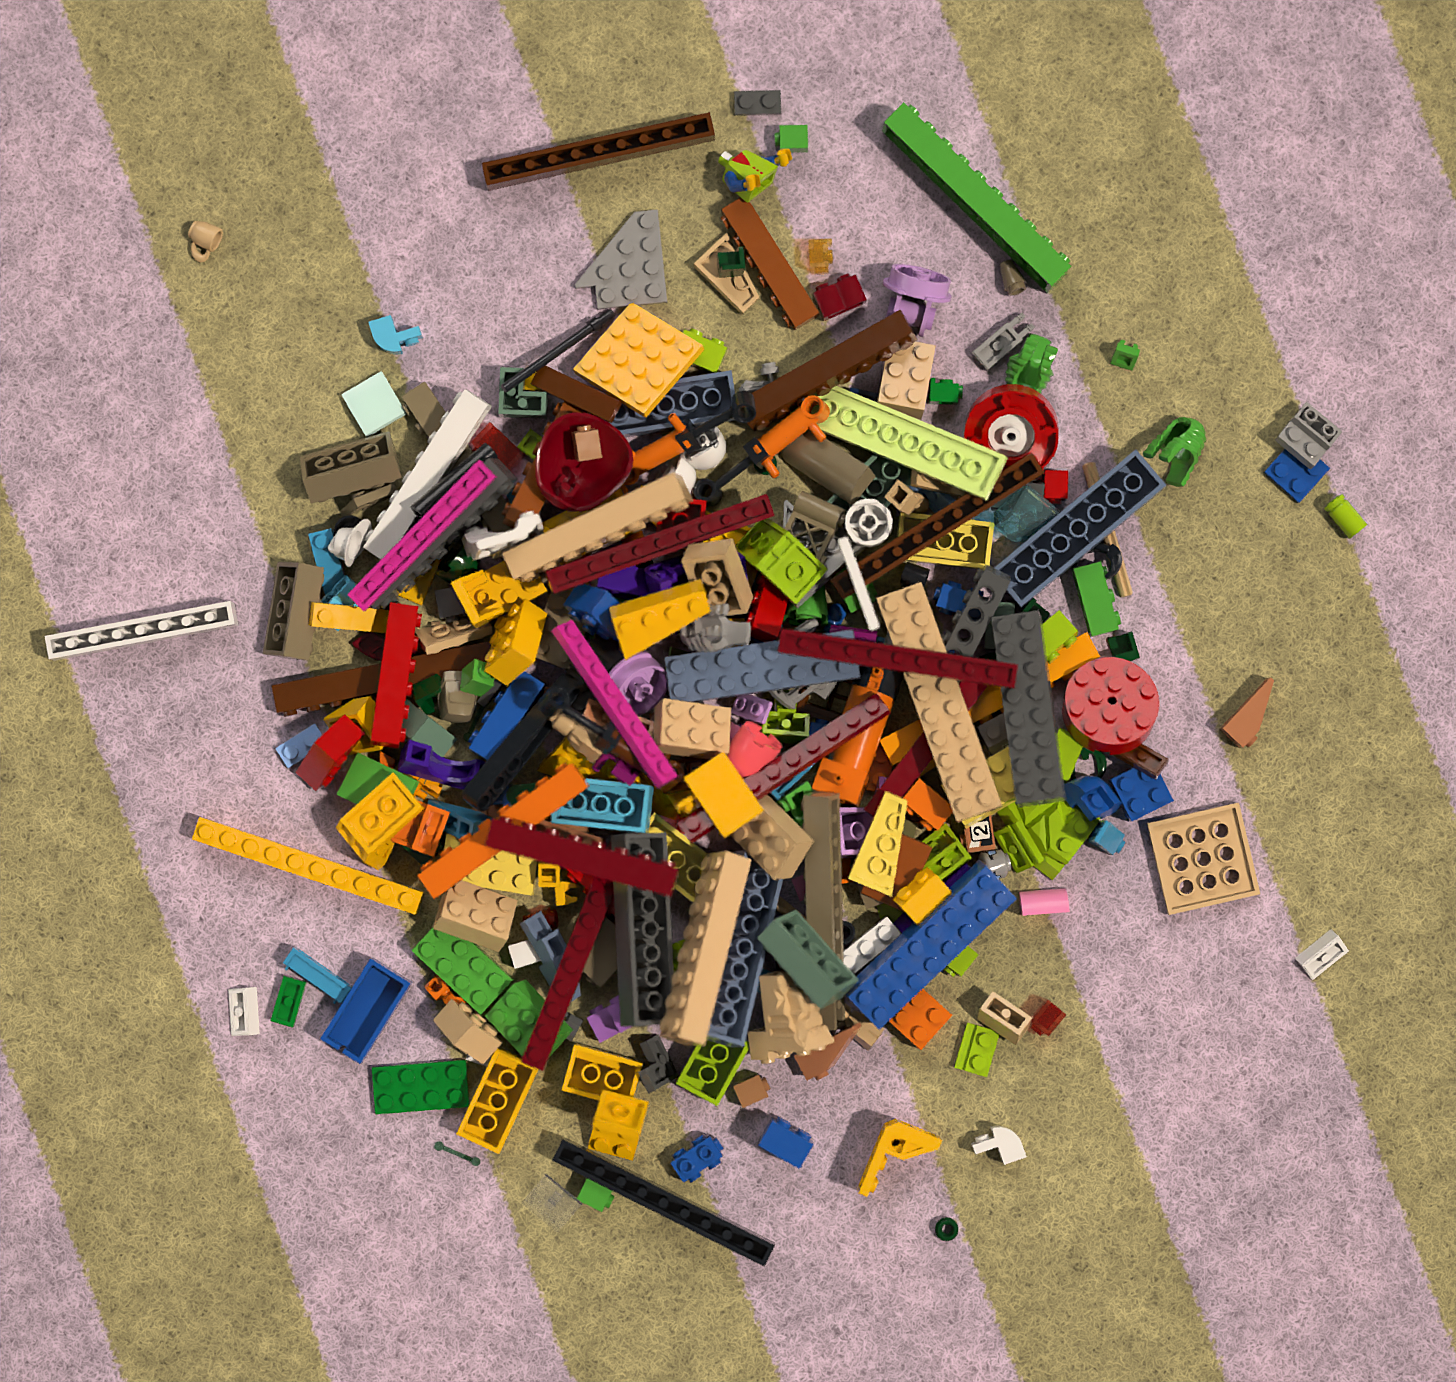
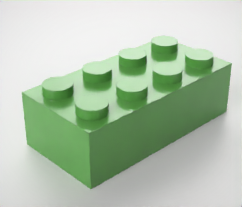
[411,928,514,1015]

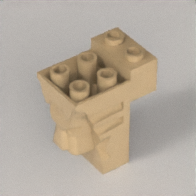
[748,969,834,1064]

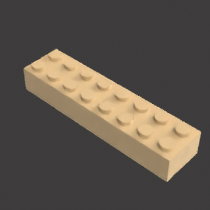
[502,472,693,583]
[660,851,751,1045]

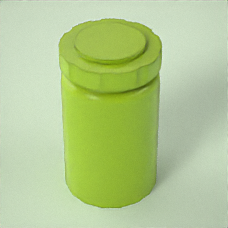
[1324,494,1367,539]

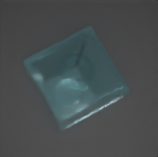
[994,484,1060,543]

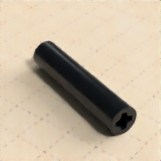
[411,443,498,520]

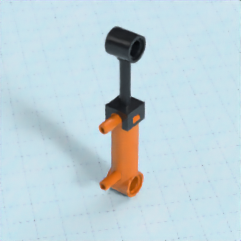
[623,391,756,485]
[694,395,830,506]

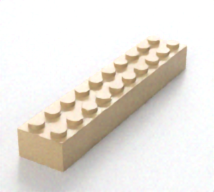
[877,582,1002,823]

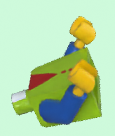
[718,148,792,203]

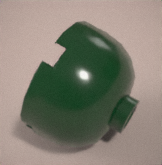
[435,540,480,584]

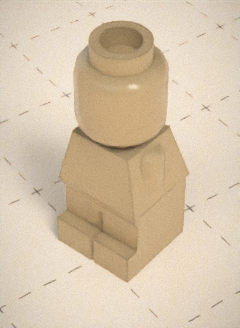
[885,480,929,515]
[549,713,602,764]
[843,1003,884,1051]

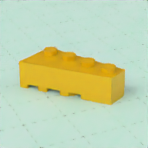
[609,579,711,660]

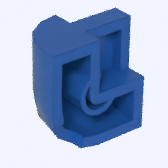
[1064,775,1122,821]

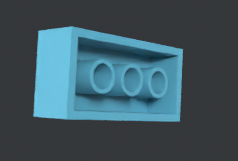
[551,779,654,833]

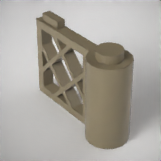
[784,491,846,565]

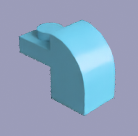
[368,315,423,355]

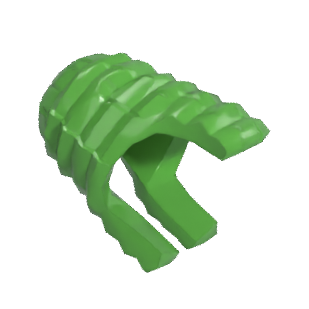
[1004,333,1058,393]
[1143,417,1206,487]

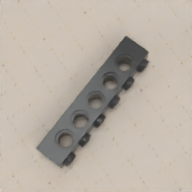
[942,564,1011,683]

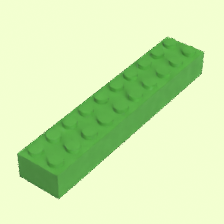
[882,102,1071,294]

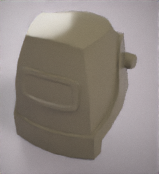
[434,671,478,723]

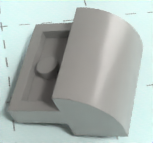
[1275,402,1342,470]

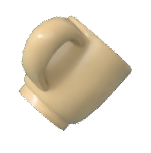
[188,221,223,263]

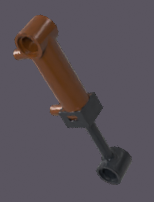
[539,687,684,791]

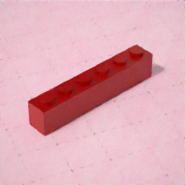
[370,602,422,749]

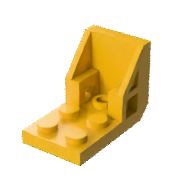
[451,560,548,628]
[336,773,425,870]
[587,1089,649,1161]
[857,1118,942,1197]

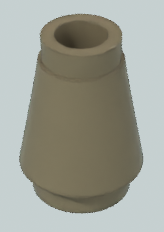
[999,259,1026,296]

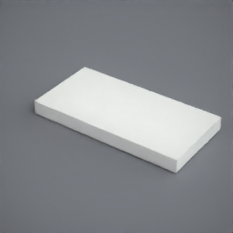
[837,537,879,631]

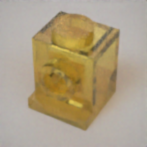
[808,238,833,275]

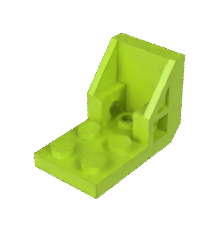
[735,519,828,604]

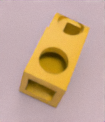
[538,861,560,887]

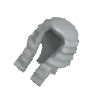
[680,603,751,653]

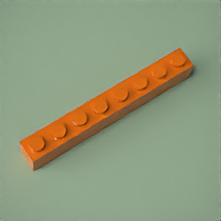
[417,762,590,899]

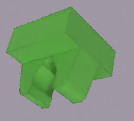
[1110,340,1140,371]

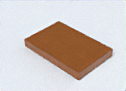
[861,833,933,912]

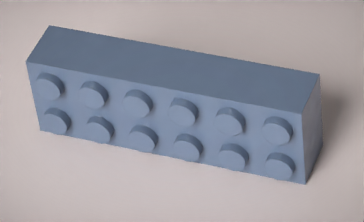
[600,370,736,438]

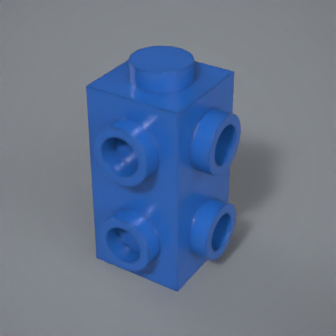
[933,580,984,618]
[670,1135,724,1183]

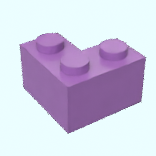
[587,995,633,1043]

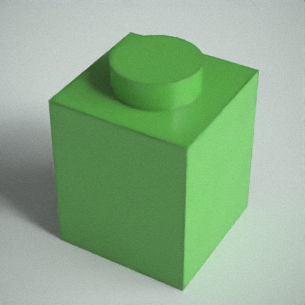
[775,125,808,153]
[460,659,494,697]
[576,1178,615,1212]

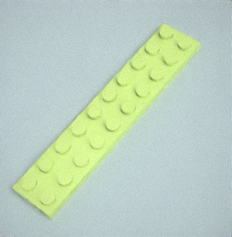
[789,386,1007,501]

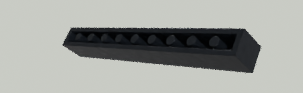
[552,1137,775,1267]

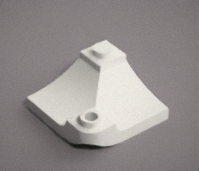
[461,511,543,561]

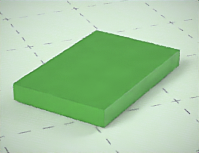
[337,753,419,804]

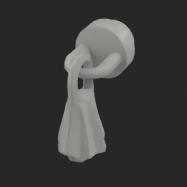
[739,362,779,393]

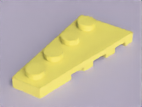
[848,791,907,897]

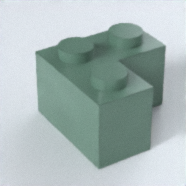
[498,367,548,419]
[402,699,457,757]

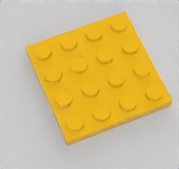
[573,303,704,418]

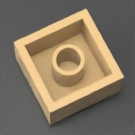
[433,999,502,1064]

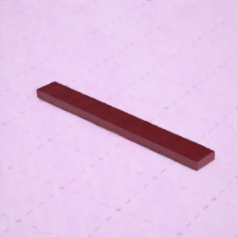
[863,681,988,818]

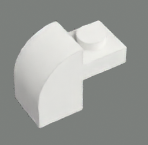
[971,1126,1026,1165]

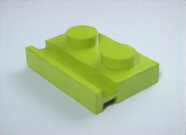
[994,819,1045,873]
[954,1022,999,1077]

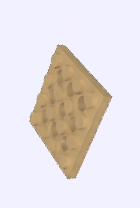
[1146,802,1260,915]

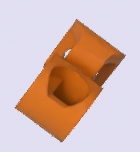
[424,974,468,1005]

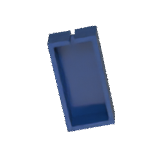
[468,671,547,760]
[320,958,413,1064]

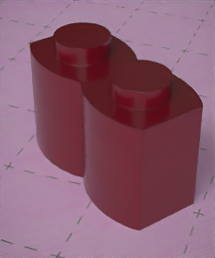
[812,273,867,321]

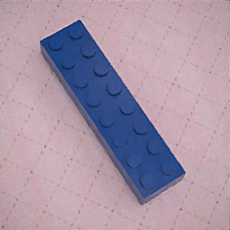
[846,860,1017,1030]

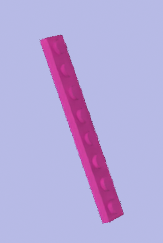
[347,460,497,611]
[552,620,677,788]

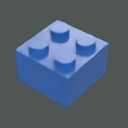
[563,584,620,641]
[1108,767,1174,822]
[758,1116,814,1169]

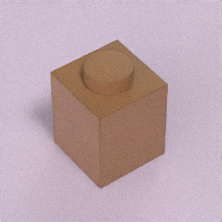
[571,425,602,461]
[733,1074,771,1108]

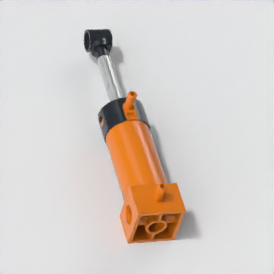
[812,562,930,807]

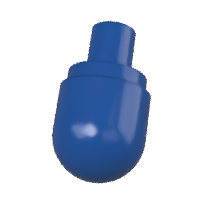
[822,603,846,634]

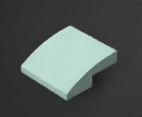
[341,371,407,437]

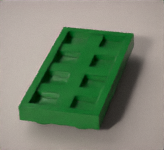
[372,1060,470,1115]

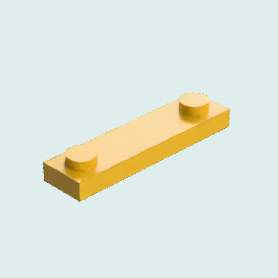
[309,602,389,633]

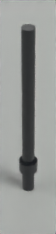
[501,309,615,393]

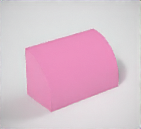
[1018,888,1070,916]

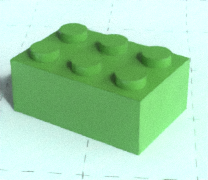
[485,980,573,1057]

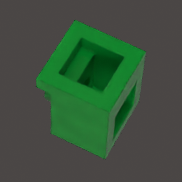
[929,378,963,405]

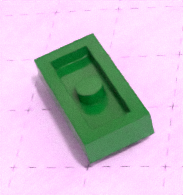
[270,976,307,1028]

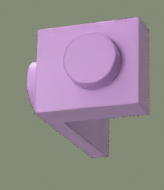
[731,695,772,724]

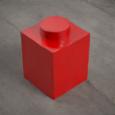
[1043,470,1068,505]

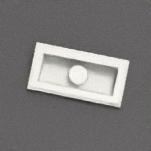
[1295,929,1349,980]
[228,987,260,1036]

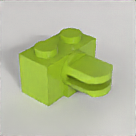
[760,690,810,744]

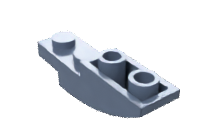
[520,911,581,1002]

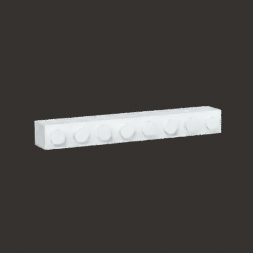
[363,389,492,559]
[45,601,238,661]

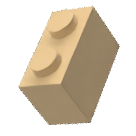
[977,992,1032,1045]

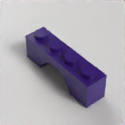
[397,740,486,790]

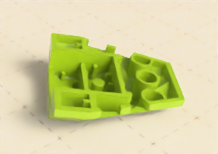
[997,783,1100,880]

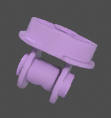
[883,264,952,337]
[609,651,669,716]

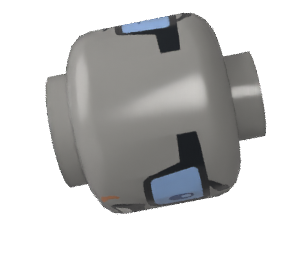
[974,849,1011,879]

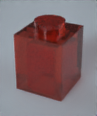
[1030,999,1066,1037]

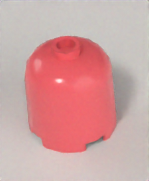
[726,721,782,779]

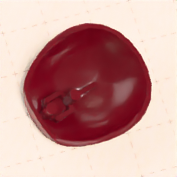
[535,412,633,512]

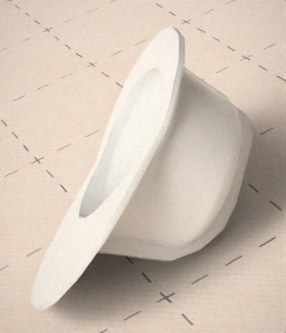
[328,519,372,567]

